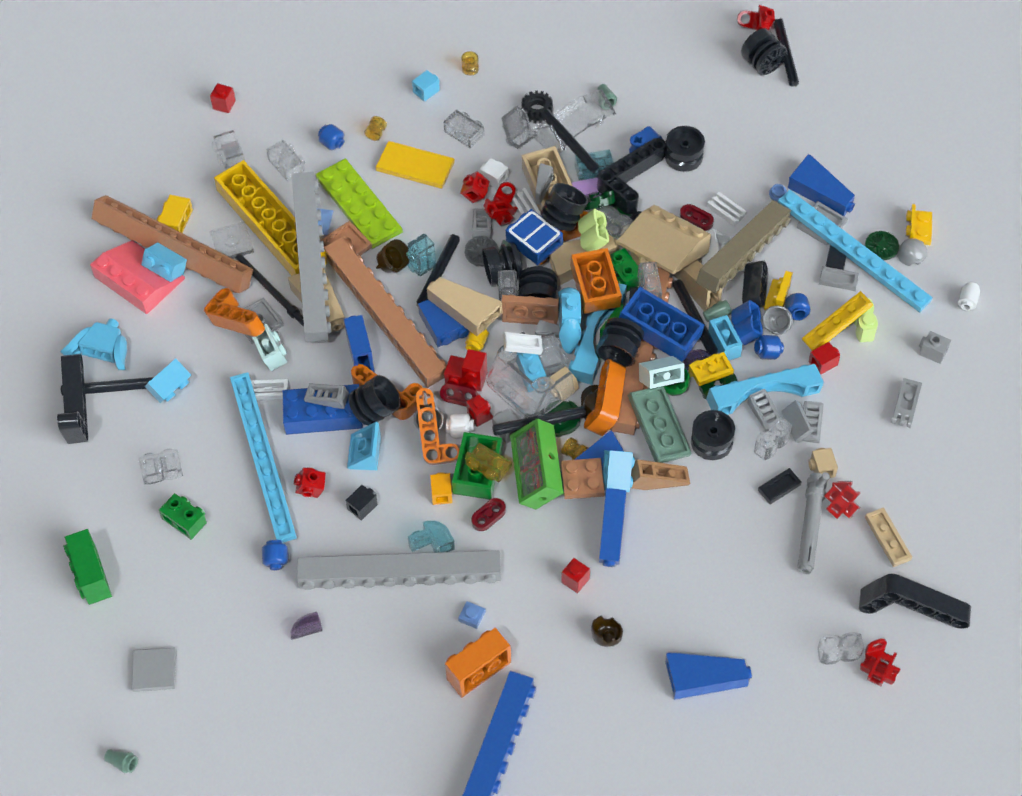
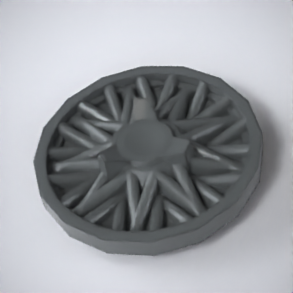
[464,236,499,266]

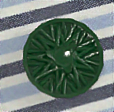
[865,231,900,260]

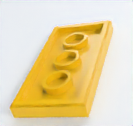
[376,141,455,189]

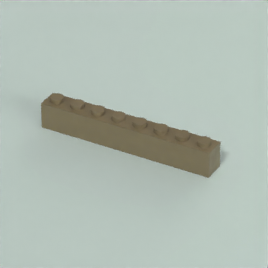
[696,200,791,293]

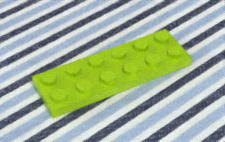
[315,158,403,249]

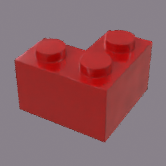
[444,349,488,392]

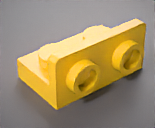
[905,204,932,245]
[763,271,793,310]
[688,352,734,386]

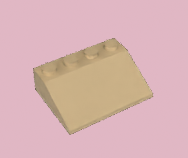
[617,205,711,274]

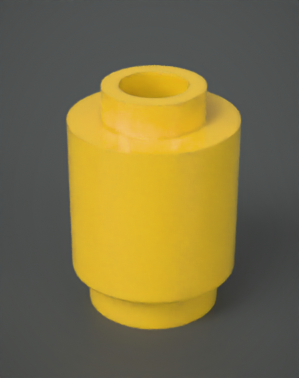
[465,329,489,351]

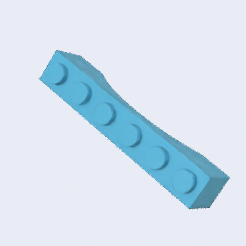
[569,283,627,385]
[706,364,824,415]

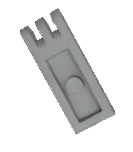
[891,378,922,428]

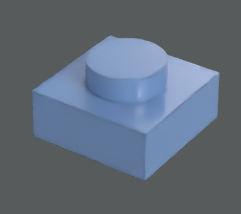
[458,601,486,629]

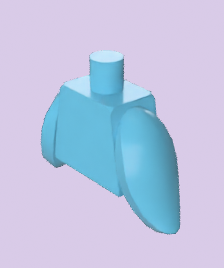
[558,287,581,354]
[61,319,127,370]

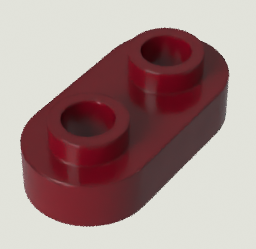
[680,204,714,231]
[440,382,478,407]
[471,498,506,531]

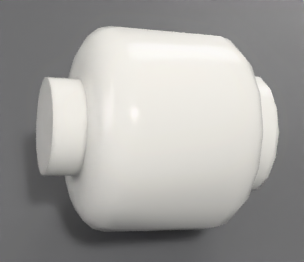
[446,413,475,438]

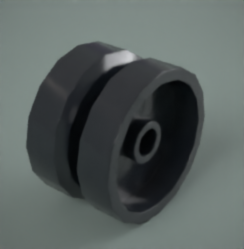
[665,125,705,172]
[691,410,735,461]

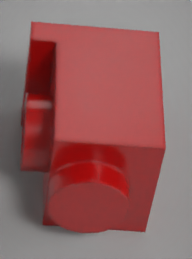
[466,394,493,427]

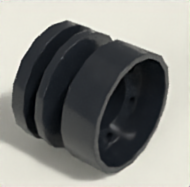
[741,28,788,75]
[540,183,588,231]
[482,242,522,286]
[518,266,557,299]
[596,317,644,367]
[349,375,401,426]

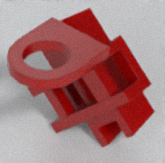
[737,5,775,31]
[484,182,518,225]
[824,481,861,519]
[860,639,901,686]

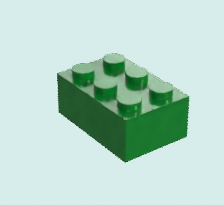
[452,432,503,500]
[63,528,112,605]

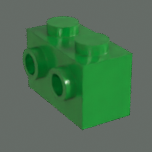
[610,248,644,292]
[159,493,207,540]

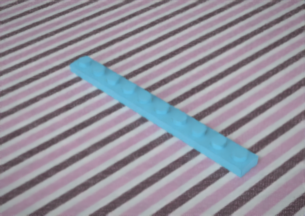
[778,190,933,312]
[230,372,297,543]

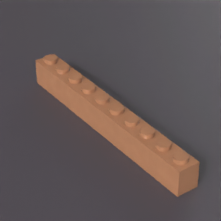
[92,195,253,294]
[324,237,447,388]
[611,266,673,435]

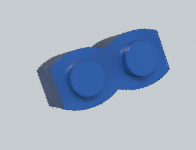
[731,300,763,345]

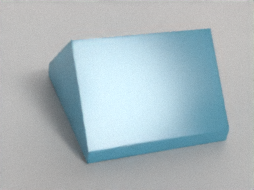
[347,422,381,471]

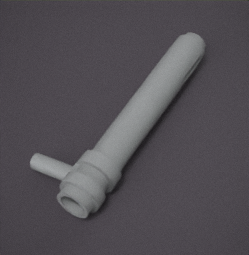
[797,472,830,574]

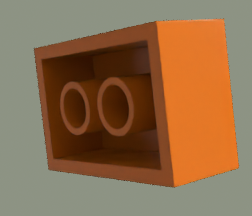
[570,248,622,314]
[445,628,511,698]

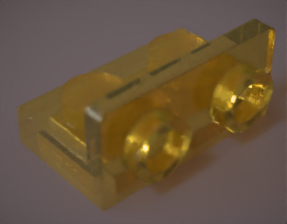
[465,443,512,483]

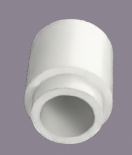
[958,282,980,311]

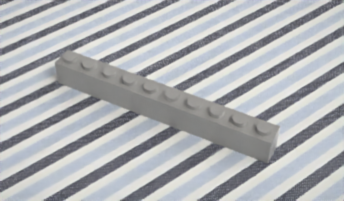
[291,172,331,342]
[297,550,501,590]

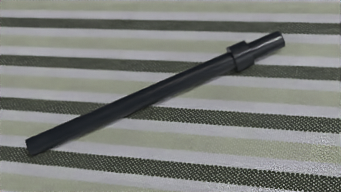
[235,253,304,326]

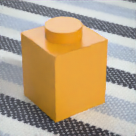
[430,472,452,505]

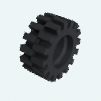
[521,90,553,124]

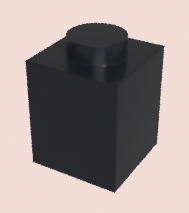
[345,485,378,521]

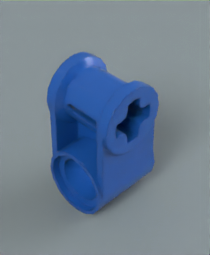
[629,126,663,153]

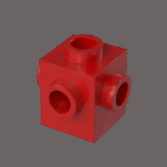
[460,171,490,203]
[294,467,326,498]

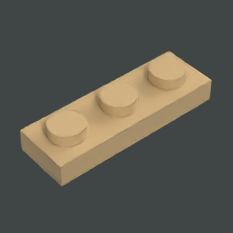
[865,507,912,567]

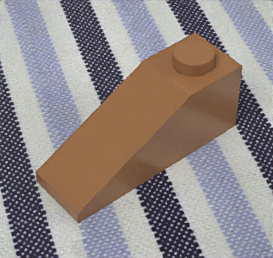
[631,459,691,490]

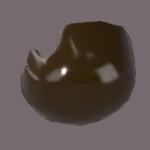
[591,615,623,647]

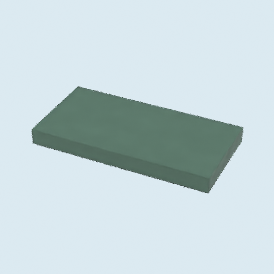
[627,386,692,463]

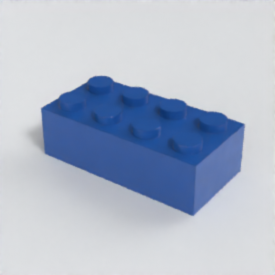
[619,287,705,362]
[282,384,363,435]

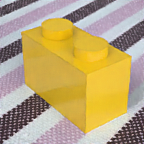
[157,195,193,233]

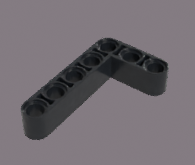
[597,138,666,214]
[57,353,88,444]
[859,574,971,629]

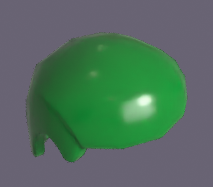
[664,368,690,396]

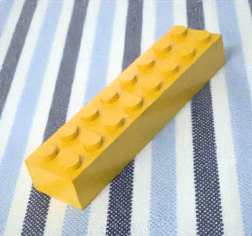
[214,160,327,276]

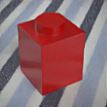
[210,83,236,114]
[808,342,840,375]
[561,558,590,594]

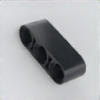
[742,260,768,308]

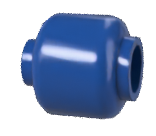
[318,124,345,150]
[784,293,811,320]
[754,335,784,360]
[261,540,288,570]

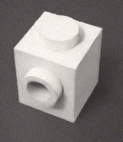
[480,158,509,189]

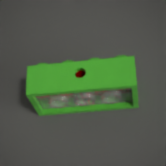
[510,419,564,510]

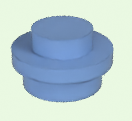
[769,184,787,201]

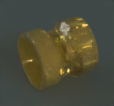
[461,51,479,76]
[364,116,387,141]
[561,437,588,460]

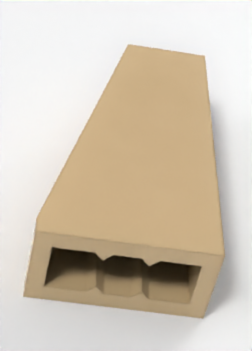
[548,232,619,286]
[674,260,722,311]
[288,268,345,332]
[427,277,503,336]

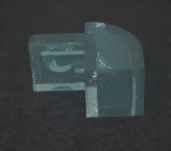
[408,521,455,553]

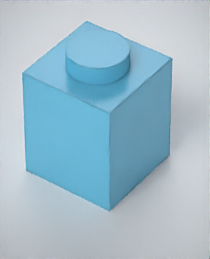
[412,70,440,102]

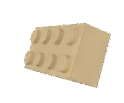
[522,146,572,212]

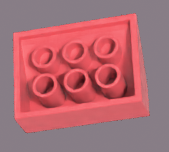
[90,240,185,314]

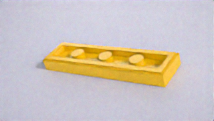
[801,291,873,351]

